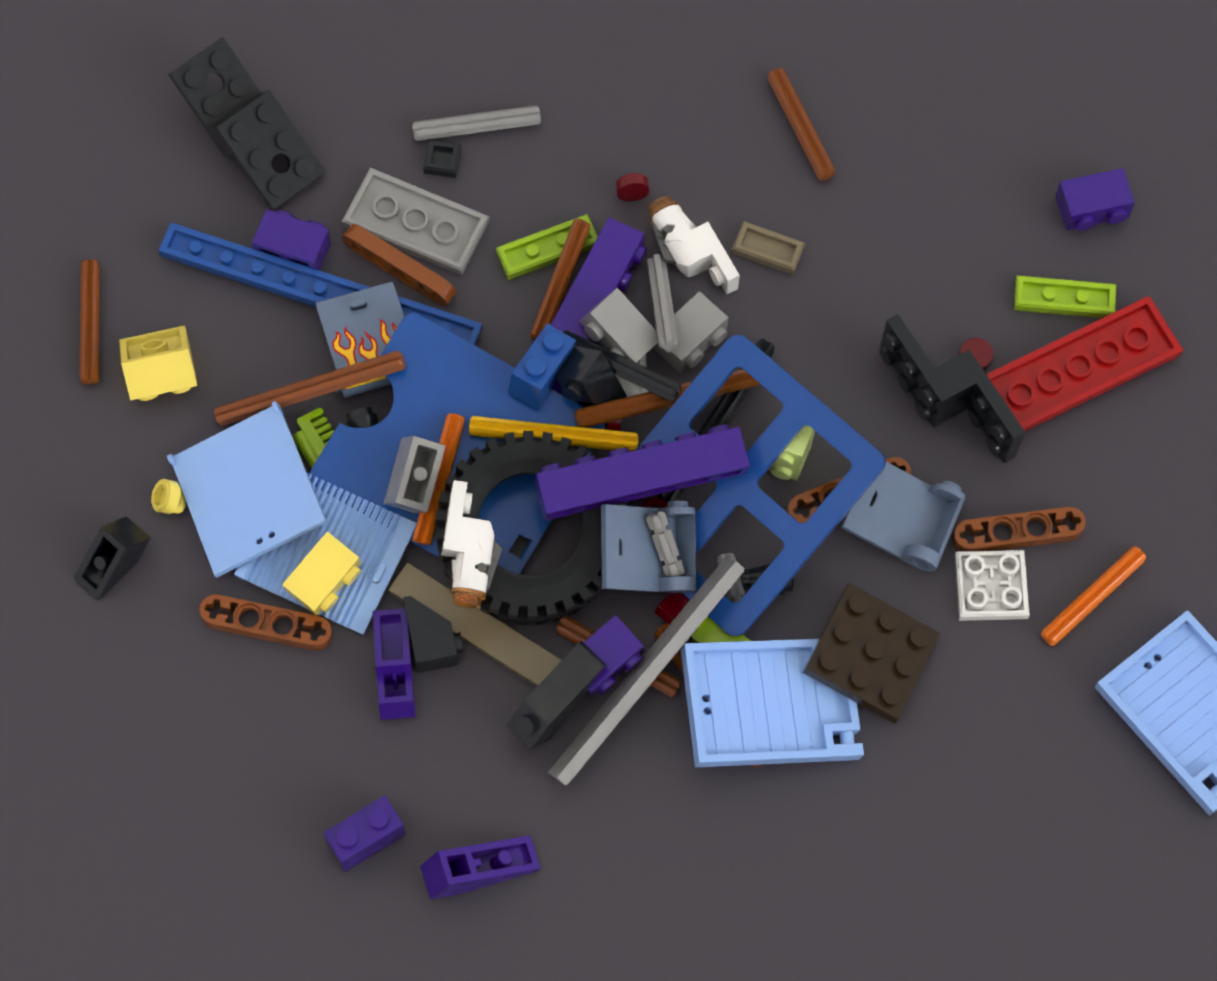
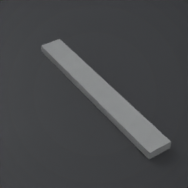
[547,558,745,786]

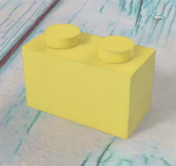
[282,531,362,616]

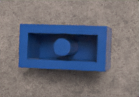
[508,324,576,409]

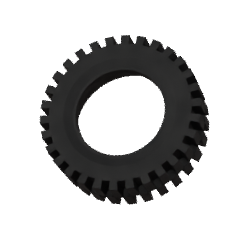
[436,431,620,625]

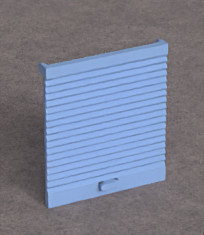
[167,401,327,578]
[234,473,417,636]

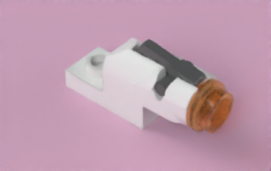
[648,196,740,295]
[441,480,502,608]

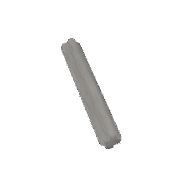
[412,105,541,141]
[646,254,679,353]

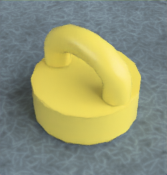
[151,479,186,514]

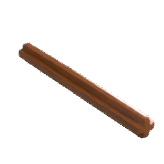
[214,350,406,426]
[574,369,761,428]

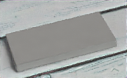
[342,167,489,276]

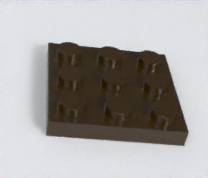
[802,583,940,724]

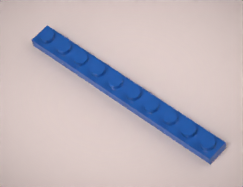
[158,222,483,346]

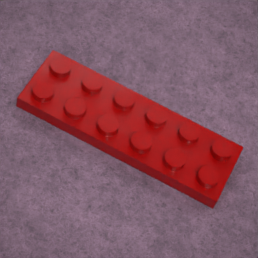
[986,296,1184,431]

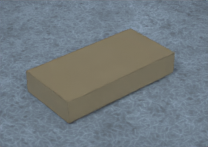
[731,221,805,275]

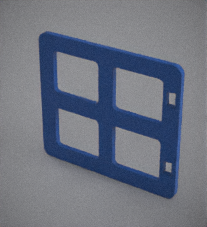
[624,335,886,636]

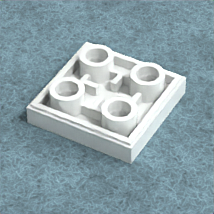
[954,550,1029,621]

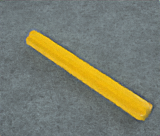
[469,416,639,452]

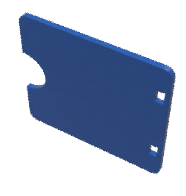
[310,313,604,574]

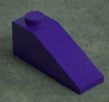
[420,835,541,900]

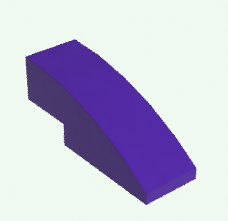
[372,608,416,720]

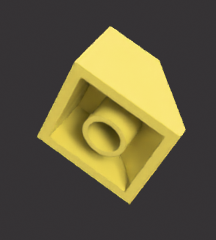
[119,325,197,401]

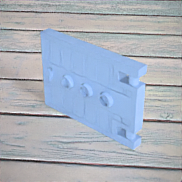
[1095,610,1217,816]
[680,639,864,768]

